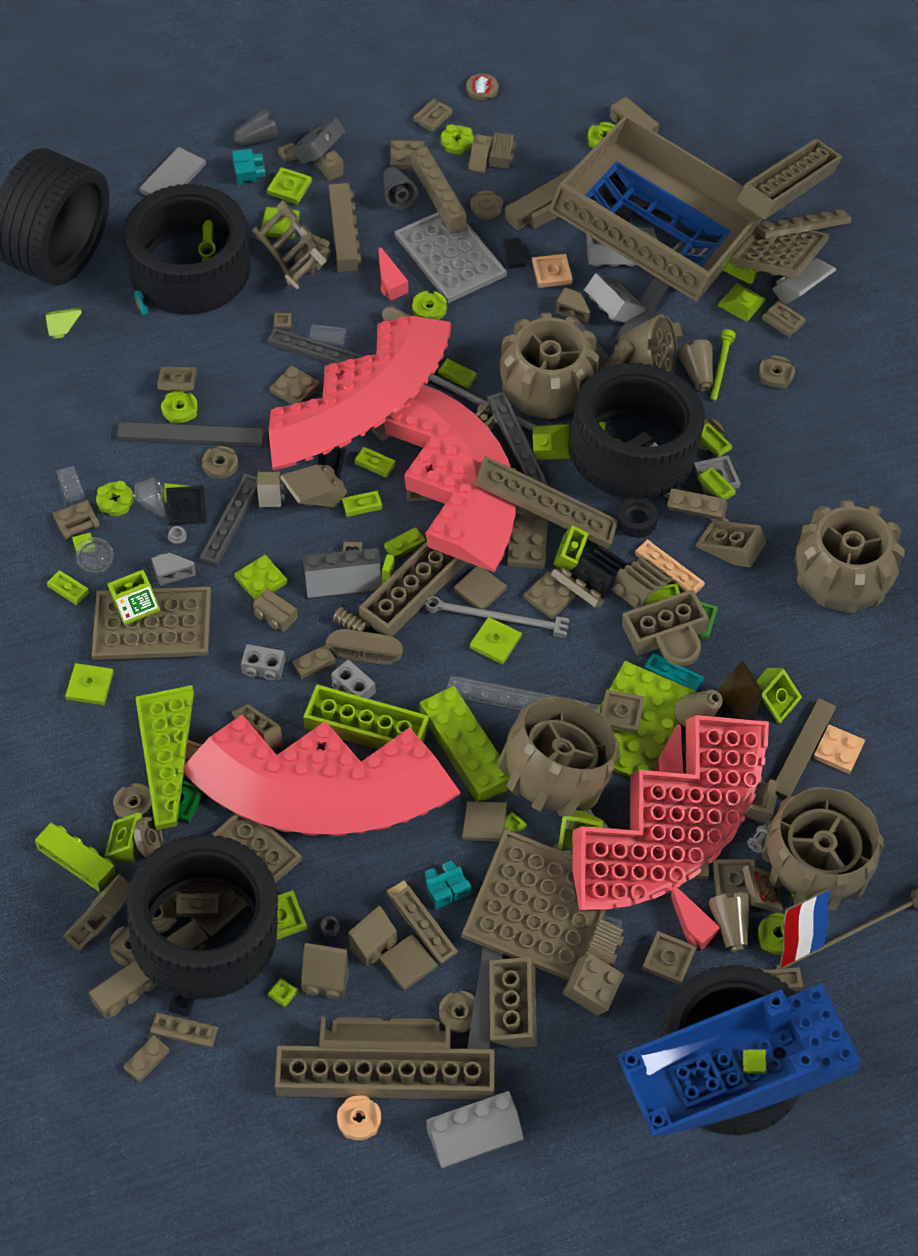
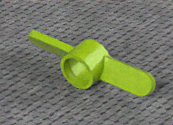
[198,220,218,262]

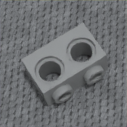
[241,644,285,680]
[331,659,376,699]

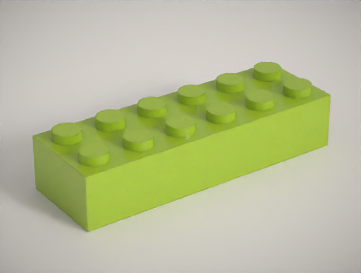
[303,684,429,750]
[420,686,510,802]

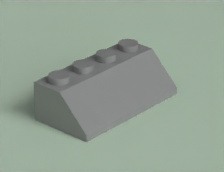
[426,1091,524,1169]

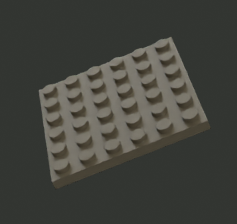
[461,829,606,980]

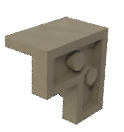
[744,779,778,824]

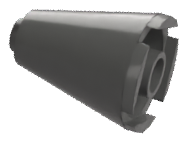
[233,107,280,146]
[383,167,418,210]

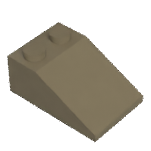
[280,465,348,507]
[696,520,767,567]
[301,943,349,999]

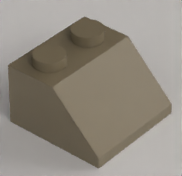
[348,906,397,966]

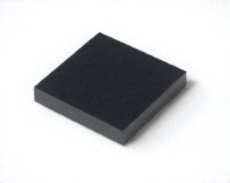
[166,485,206,526]

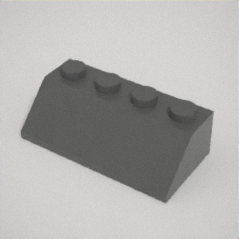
[303,548,382,600]

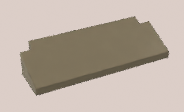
[319,1017,450,1050]

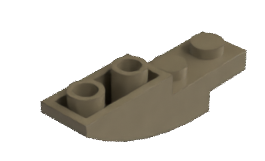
[63,874,130,951]

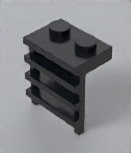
[573,545,631,598]

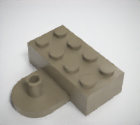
[622,589,709,666]

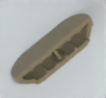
[326,629,403,665]

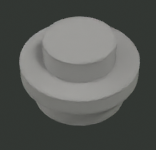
[168,526,187,544]

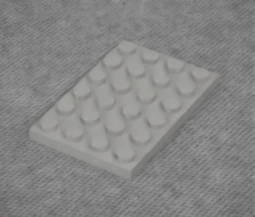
[395,212,507,303]

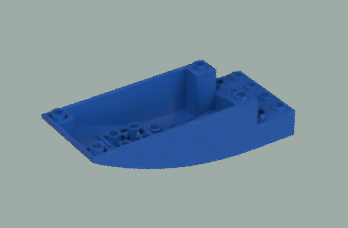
[617,984,861,1137]

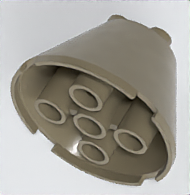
[614,314,677,374]

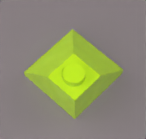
[718,283,766,322]
[45,307,81,339]
[533,424,571,460]
[757,668,802,723]
[558,810,603,852]

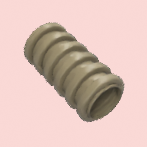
[333,607,369,632]

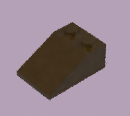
[718,661,763,721]

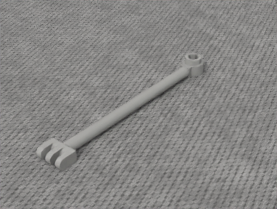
[425,596,569,638]

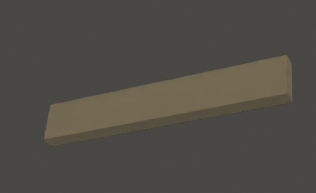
[775,698,837,799]

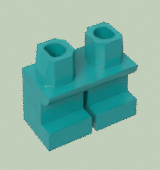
[232,149,265,186]
[425,861,471,910]

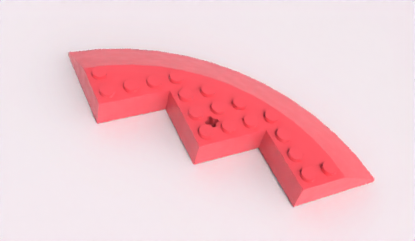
[269,316,451,471]
[384,384,516,572]
[184,715,460,836]
[572,715,769,910]

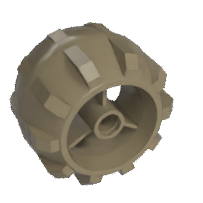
[500,313,599,420]
[794,500,905,613]
[498,696,620,816]
[762,786,884,911]

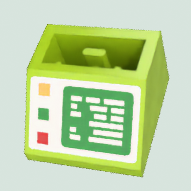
[107,570,160,625]

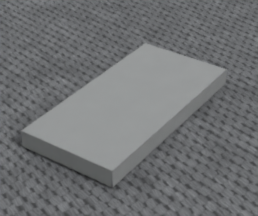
[139,147,206,196]

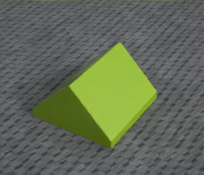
[104,812,142,863]

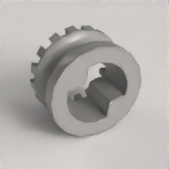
[321,916,340,937]

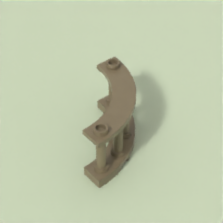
[252,200,327,289]

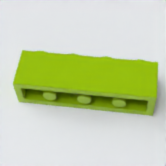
[35,823,116,892]

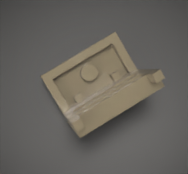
[611,557,672,609]

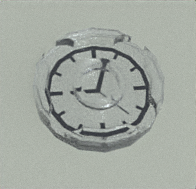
[76,537,114,575]

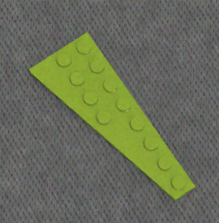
[135,685,194,830]

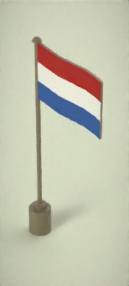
[776,888,918,969]

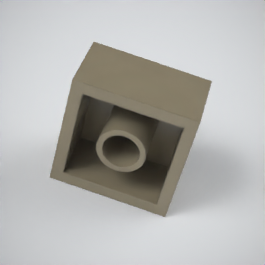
[562,953,624,1016]

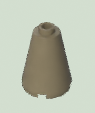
[677,339,713,391]
[674,690,723,727]
[708,893,750,952]

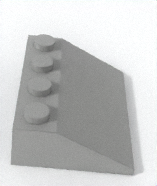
[586,227,657,266]

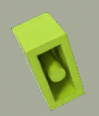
[553,525,589,572]

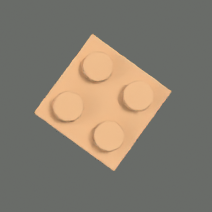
[532,254,573,288]
[813,725,865,774]

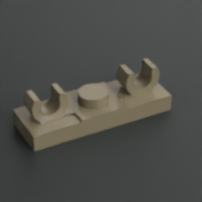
[150,1013,218,1049]

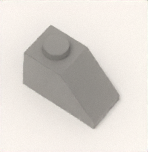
[151,553,196,586]

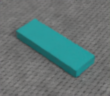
[644,652,705,693]

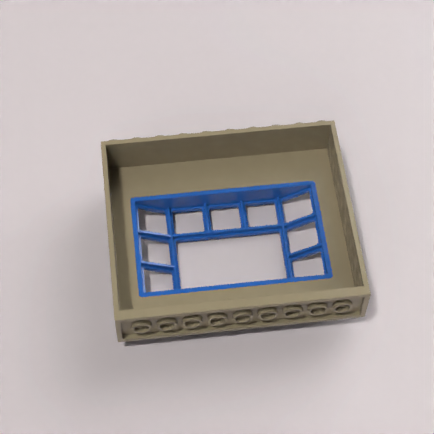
[549,115,762,302]

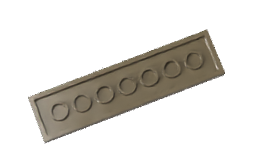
[474,456,618,549]

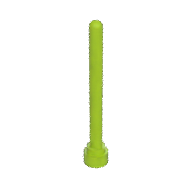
[710,329,736,401]

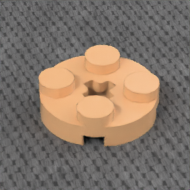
[337,1095,381,1140]

